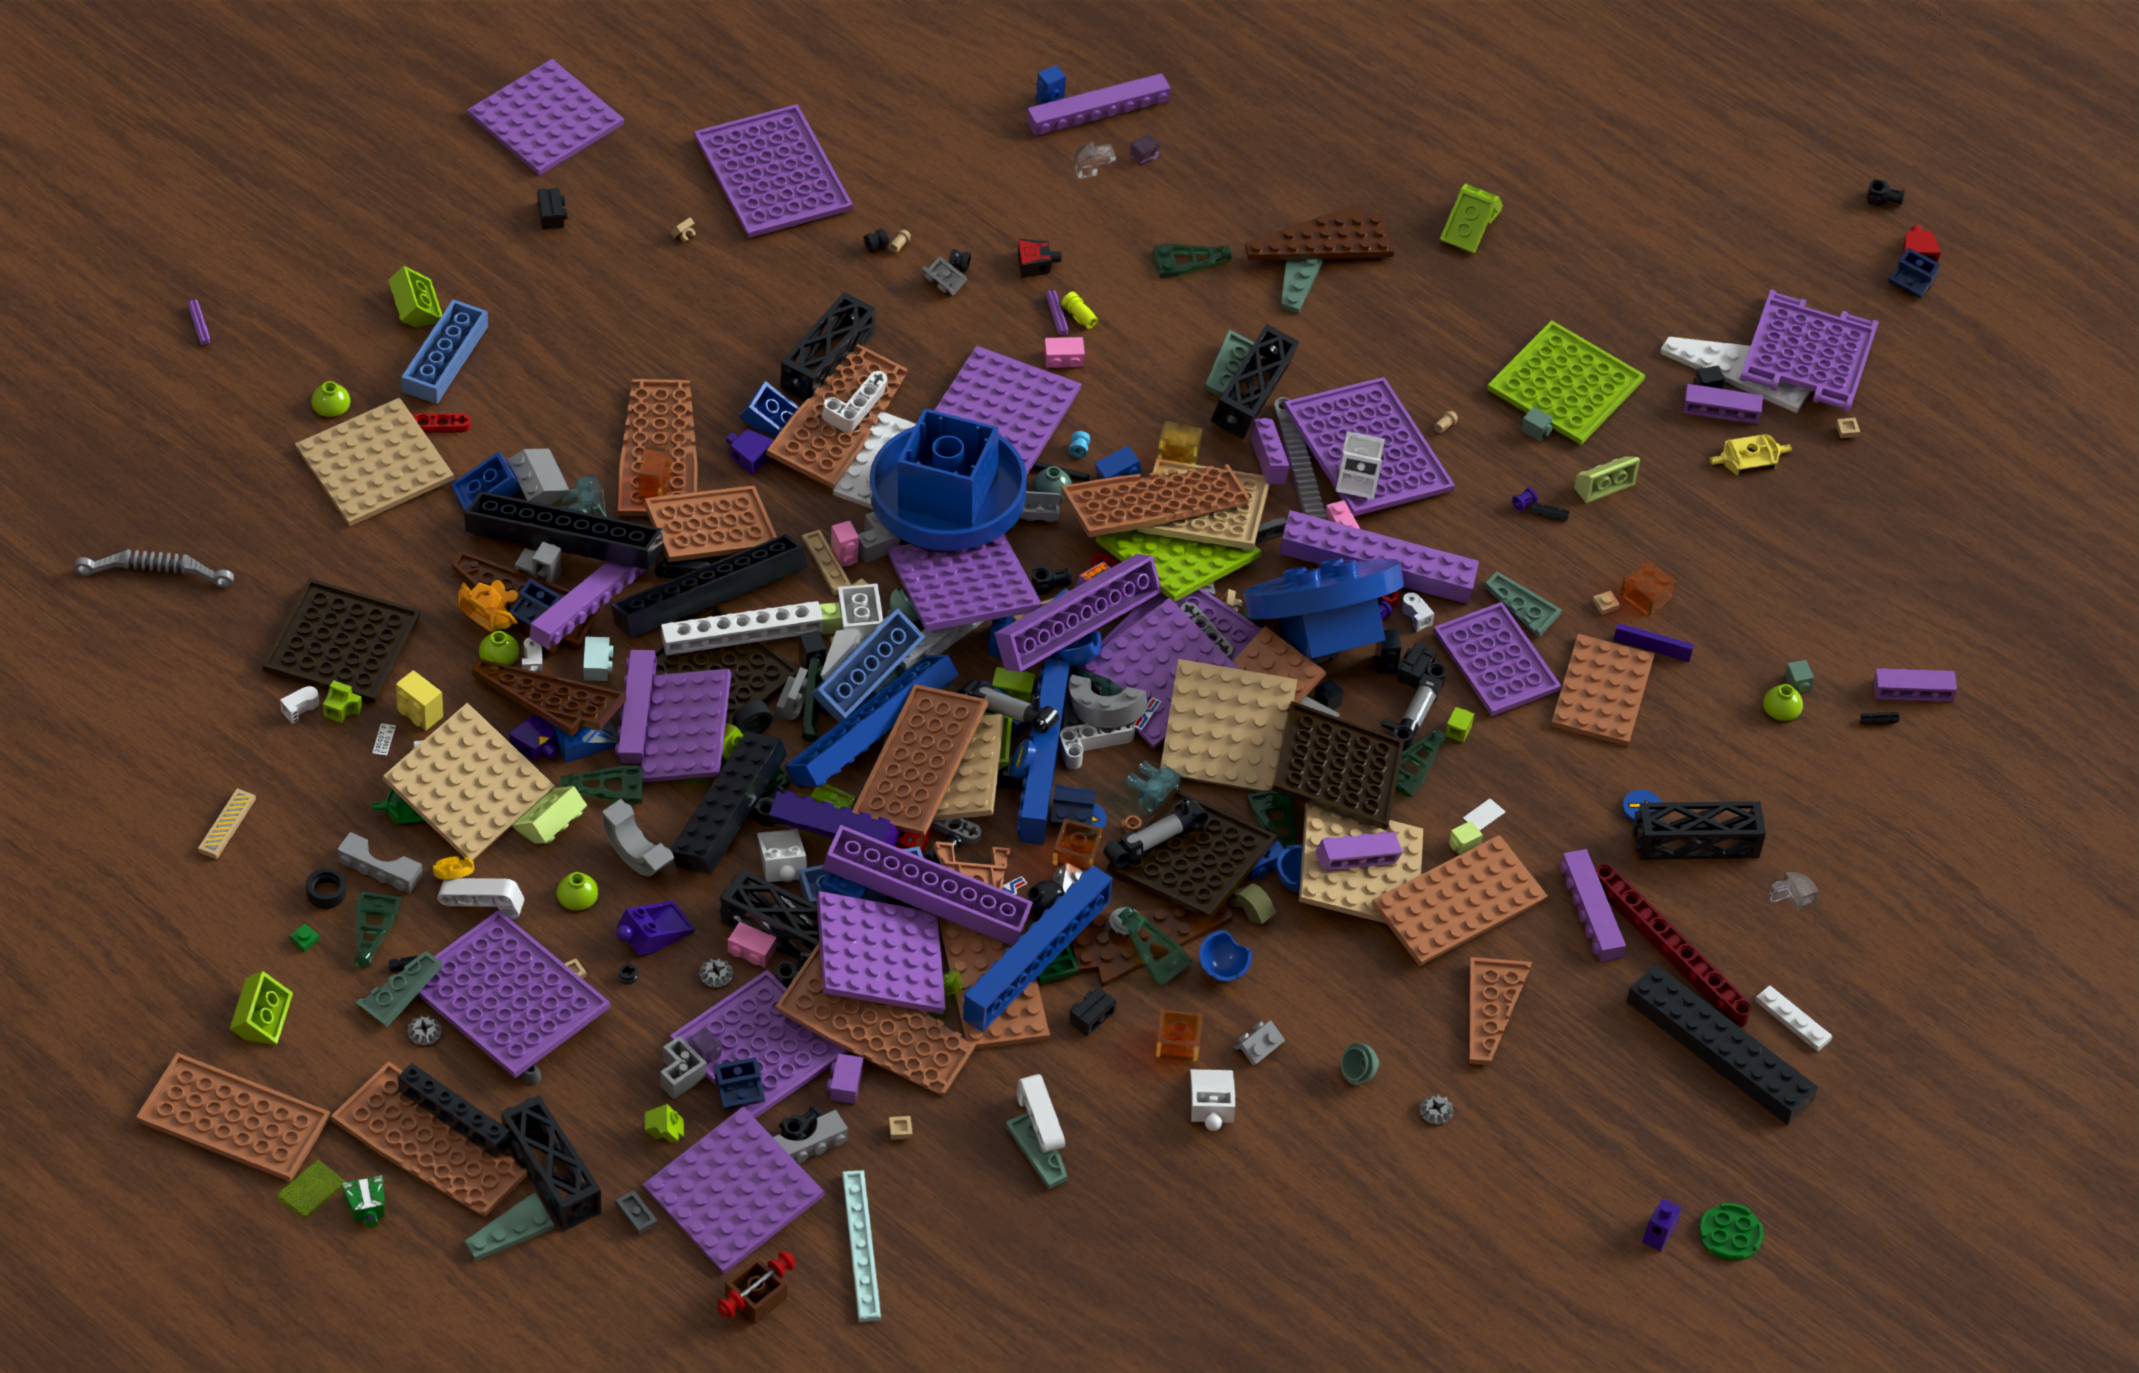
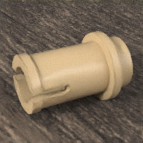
[889,229,911,253]
[1434,411,1458,433]

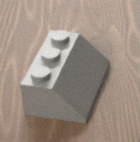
[508,449,570,505]

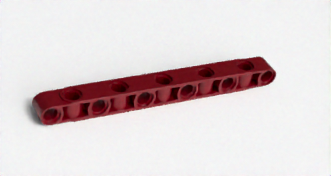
[1596,864,1752,1027]

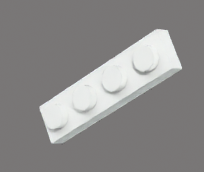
[1755,986,1832,1052]

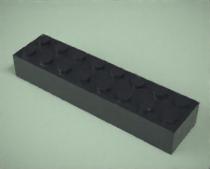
[670,731,787,874]

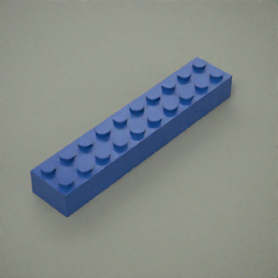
[784,655,959,787]
[1016,659,1070,845]
[963,865,1113,1033]

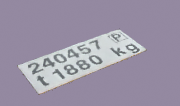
[372,723,396,756]

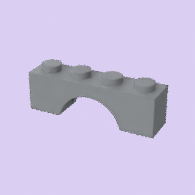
[337,832,423,894]
[773,1110,848,1163]

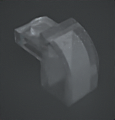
[1074,142,1116,178]
[1768,872,1819,909]

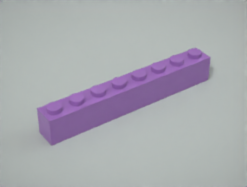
[1027,73,1171,136]
[530,562,646,649]

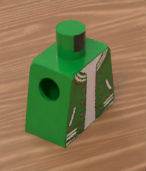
[342,1175,385,1228]

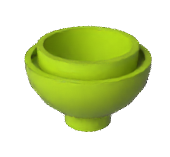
[311,381,350,417]
[479,631,519,665]
[1763,684,1803,721]
[557,872,598,910]

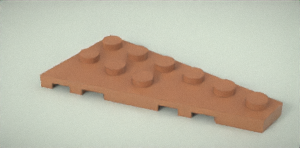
[1469,957,1532,1066]

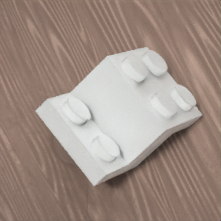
[1335,431,1385,499]

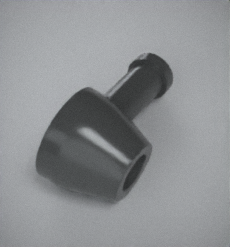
[520,1064,542,1086]

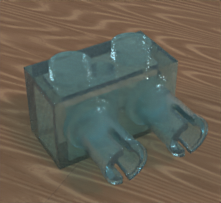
[561,473,606,517]
[1126,761,1181,813]

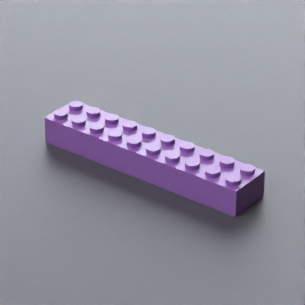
[1278,510,1479,604]
[995,554,1162,672]
[822,825,1033,946]

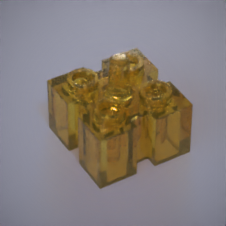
[1158,421,1203,465]

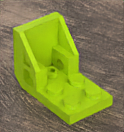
[1440,184,1503,254]

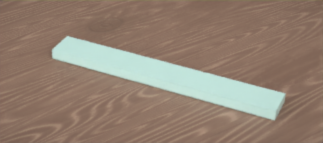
[842,1170,881,1322]

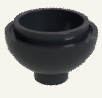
[1027,880,1065,919]

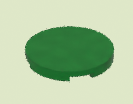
[1699,1203,1764,1261]

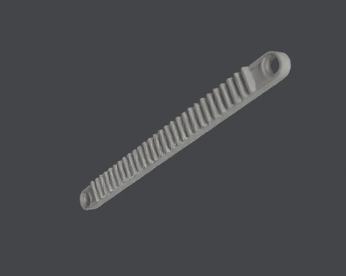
[1274,397,1327,568]

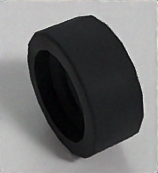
[732,700,773,735]
[306,868,346,909]

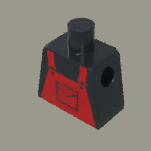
[1018,239,1062,278]

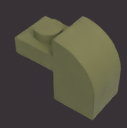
[1228,883,1276,924]

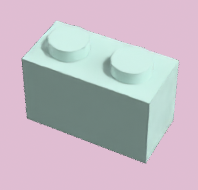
[583,637,613,681]

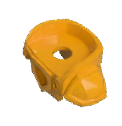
[457,580,519,633]

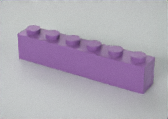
[615,650,657,764]
[1559,849,1626,962]

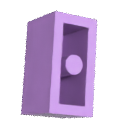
[827,1054,863,1104]

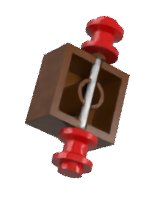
[717,1251,795,1324]

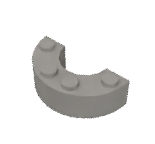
[1069,675,1148,728]
[602,799,674,876]

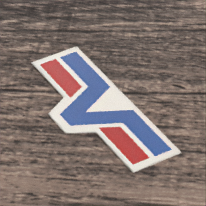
[1133,697,1162,730]
[1002,876,1028,895]

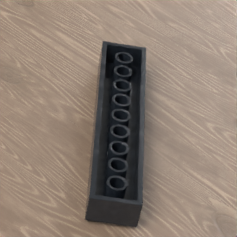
[464,491,663,570]
[610,534,808,638]
[1626,964,1818,1125]

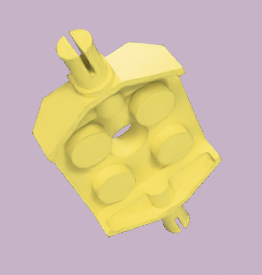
[1710,434,1792,475]

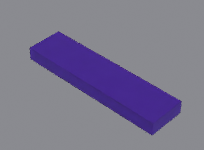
[1614,623,1694,662]

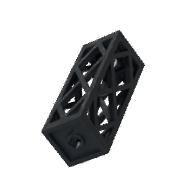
[780,292,876,400]
[1210,324,1300,440]
[1632,801,1766,860]
[719,869,820,960]
[501,1095,601,1231]

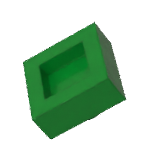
[290,924,320,952]

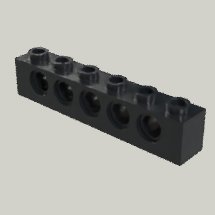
[398,1063,510,1159]

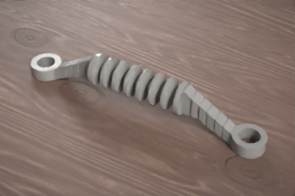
[74,549,234,588]

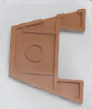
[933,842,1010,889]

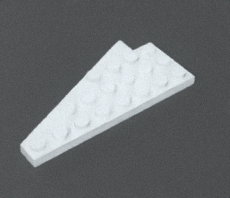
[1660,337,1811,413]

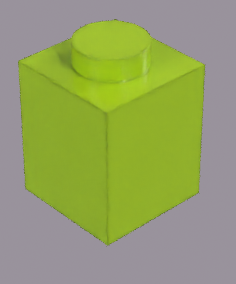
[1445,707,1474,743]

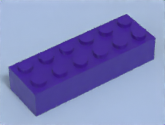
[769,791,900,847]

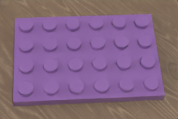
[1433,602,1561,716]
[640,669,731,783]

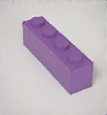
[1683,384,1763,425]
[1250,418,1289,484]
[1873,668,1957,702]
[1315,832,1403,871]

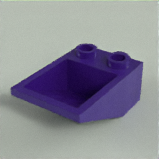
[616,901,695,955]

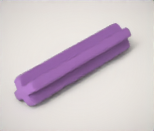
[1046,290,1068,336]
[188,299,210,346]

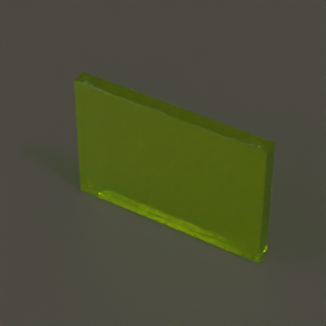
[278,1160,345,1218]

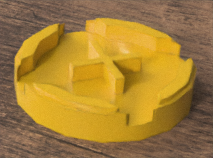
[432,856,474,880]

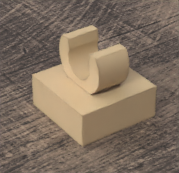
[670,217,696,242]
[1220,589,1243,612]

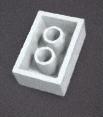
[838,584,883,639]

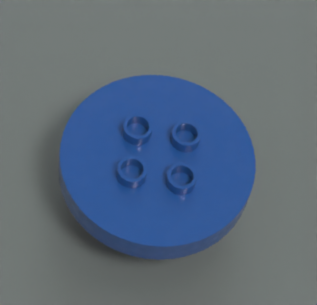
[870,408,1027,551]
[1243,558,1404,658]

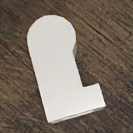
[1402,593,1434,632]
[522,637,543,673]
[280,686,319,724]

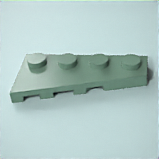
[1281,259,1323,314]
[1203,330,1255,397]
[1485,571,1562,638]
[356,951,443,1028]
[1005,1112,1068,1189]
[465,1192,554,1262]

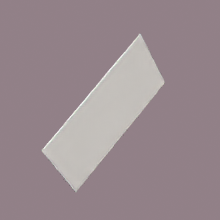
[1463,799,1505,831]

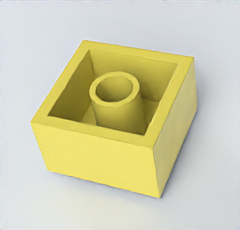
[396,670,443,731]

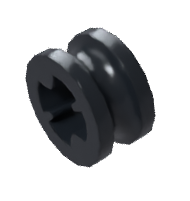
[619,964,638,984]

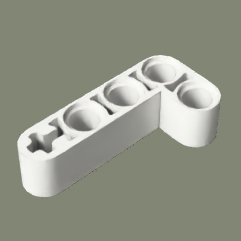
[822,371,887,432]
[1059,721,1136,769]
[437,878,524,920]
[1016,1074,1065,1153]

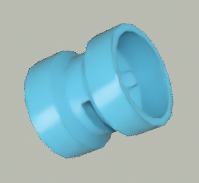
[1069,431,1090,458]

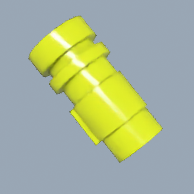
[1061,292,1098,329]

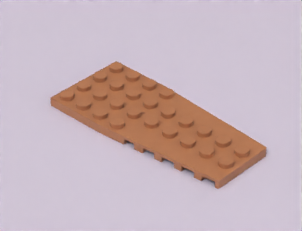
[766,344,907,489]
[618,379,698,516]
[1061,464,1249,537]
[775,942,975,1096]
[331,1061,527,1217]

